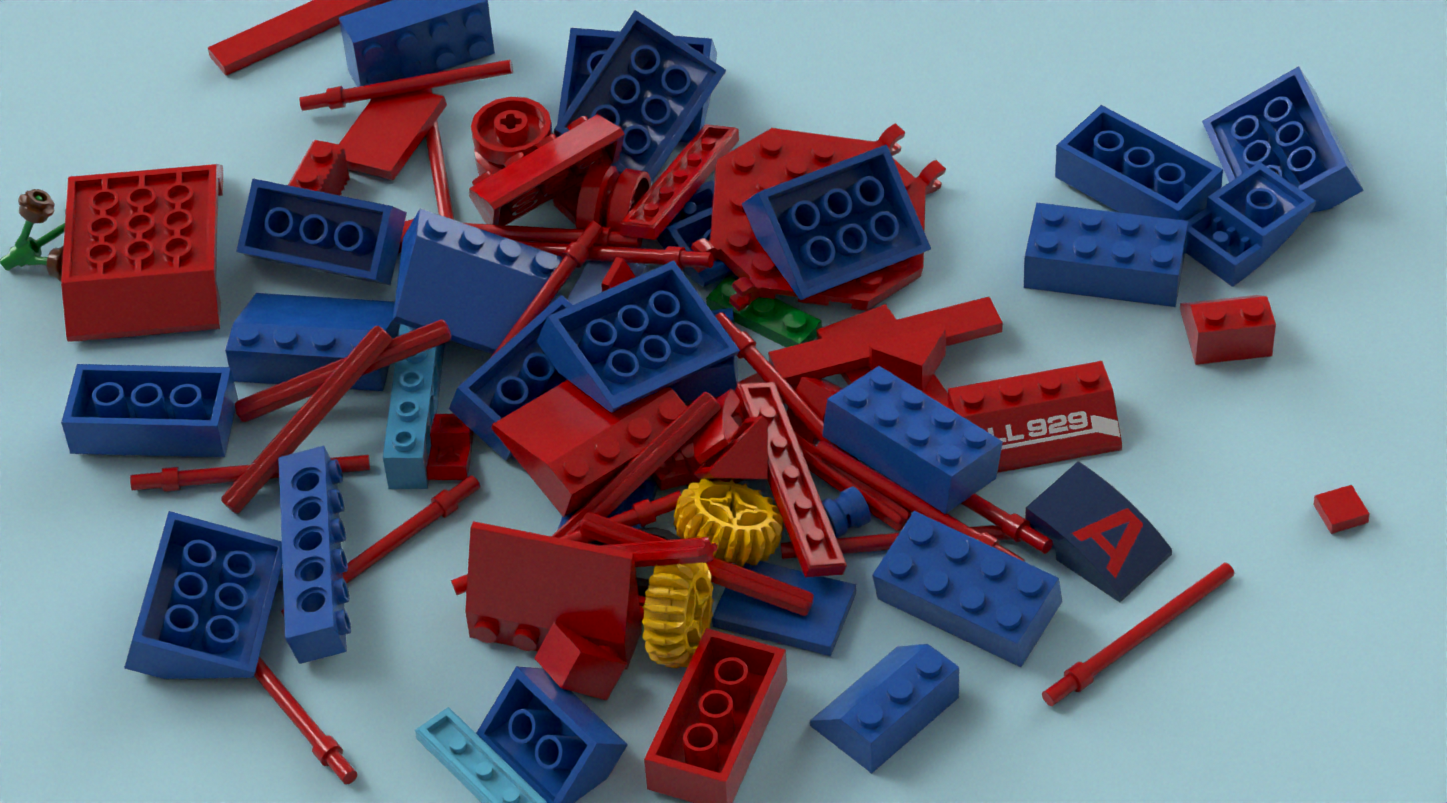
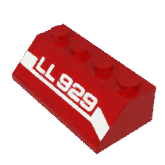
[948,361,1122,473]

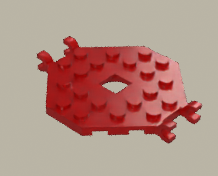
[691,123,946,311]

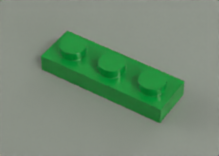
[706,275,822,347]

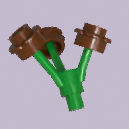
[0,189,66,282]

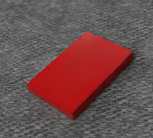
[339,90,447,180]

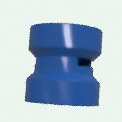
[822,486,871,538]

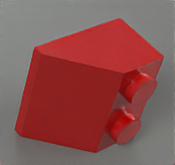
[1180,295,1276,365]

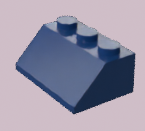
[810,644,959,774]
[476,666,628,803]

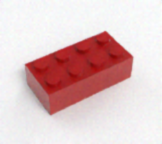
[644,628,787,803]

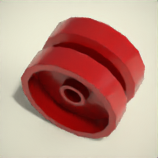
[471,96,553,175]
[576,163,651,232]

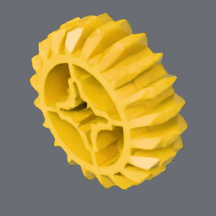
[673,479,784,567]
[642,563,715,668]

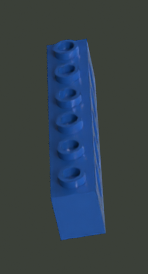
[279,446,351,664]

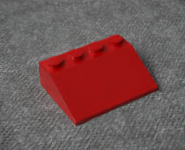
[469,114,625,225]
[491,380,687,517]
[465,521,642,670]

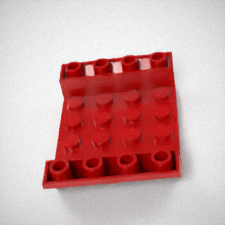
[61,164,223,342]

